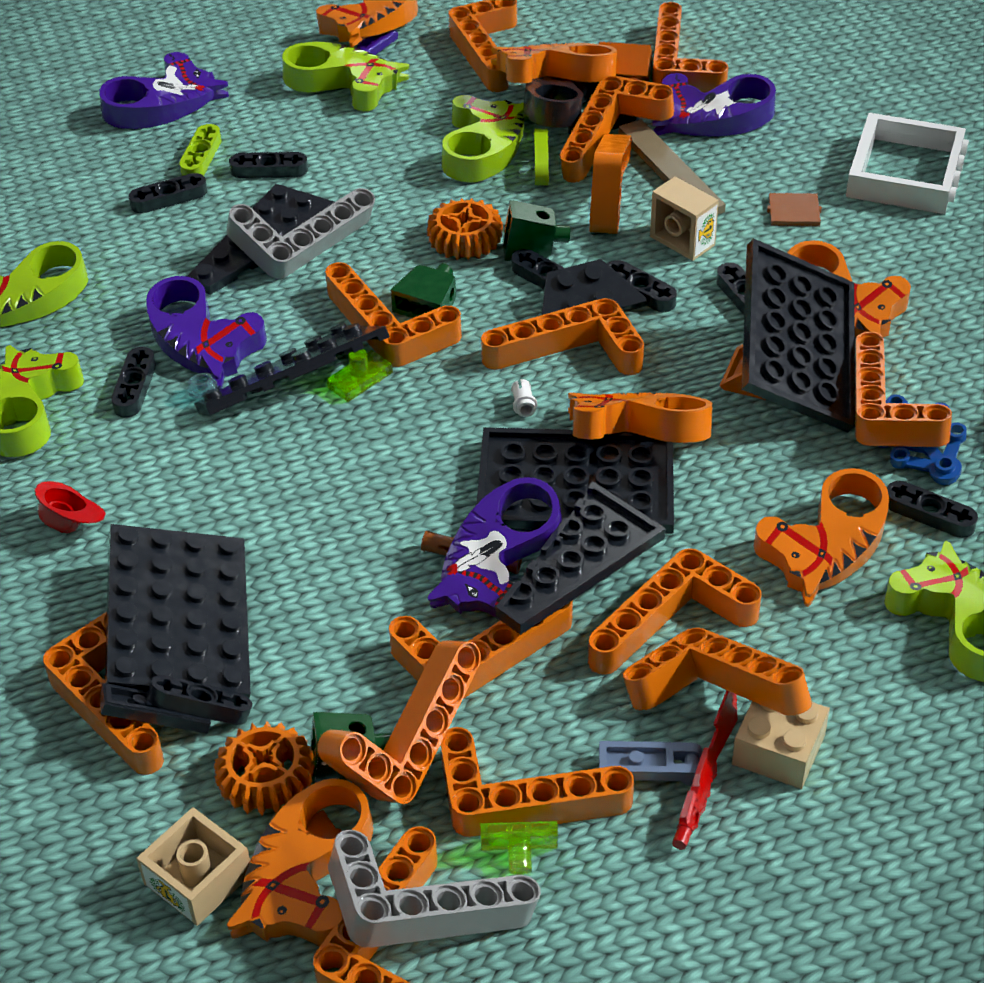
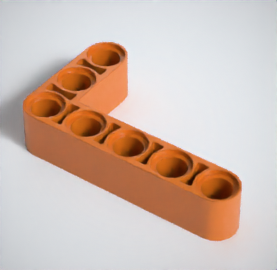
[449,0,517,92]
[652,2,728,93]
[560,76,674,183]
[589,134,632,234]
[325,262,462,367]
[481,298,644,375]
[855,332,952,447]
[588,548,762,675]
[389,600,573,699]
[43,612,164,775]
[623,628,812,716]
[317,640,481,804]
[441,727,634,837]
[313,826,437,983]

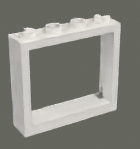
[846,113,969,214]

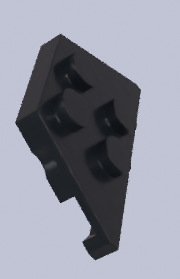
[542,259,647,315]

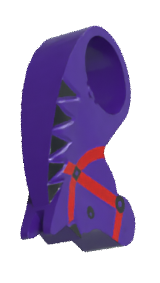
[146,276,267,389]

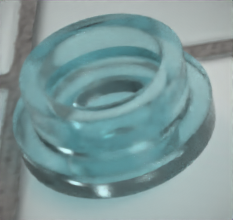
[187,373,218,400]

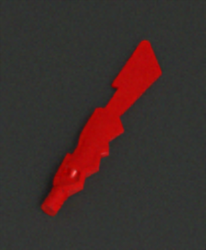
[672,690,738,850]

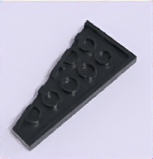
[187,184,335,295]
[194,323,390,415]
[496,481,666,635]

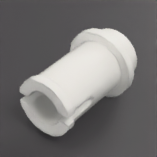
[511,379,537,417]

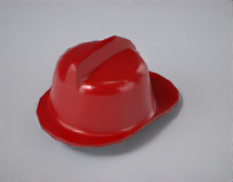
[34,481,106,533]

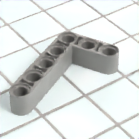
[226,188,375,279]
[328,830,541,947]

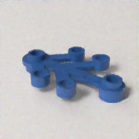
[878,395,967,485]

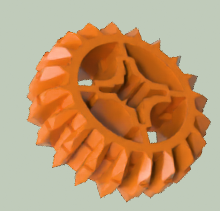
[427,198,503,261]
[214,721,314,816]

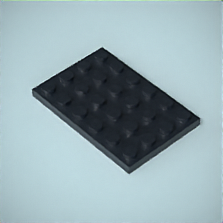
[742,238,855,433]
[476,427,674,534]
[105,524,251,698]

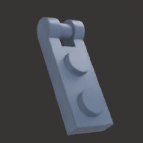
[599,741,702,786]

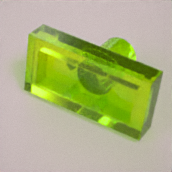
[327,349,393,402]
[480,821,558,875]

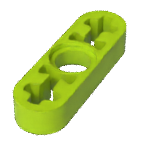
[179,124,221,176]
[534,128,549,186]

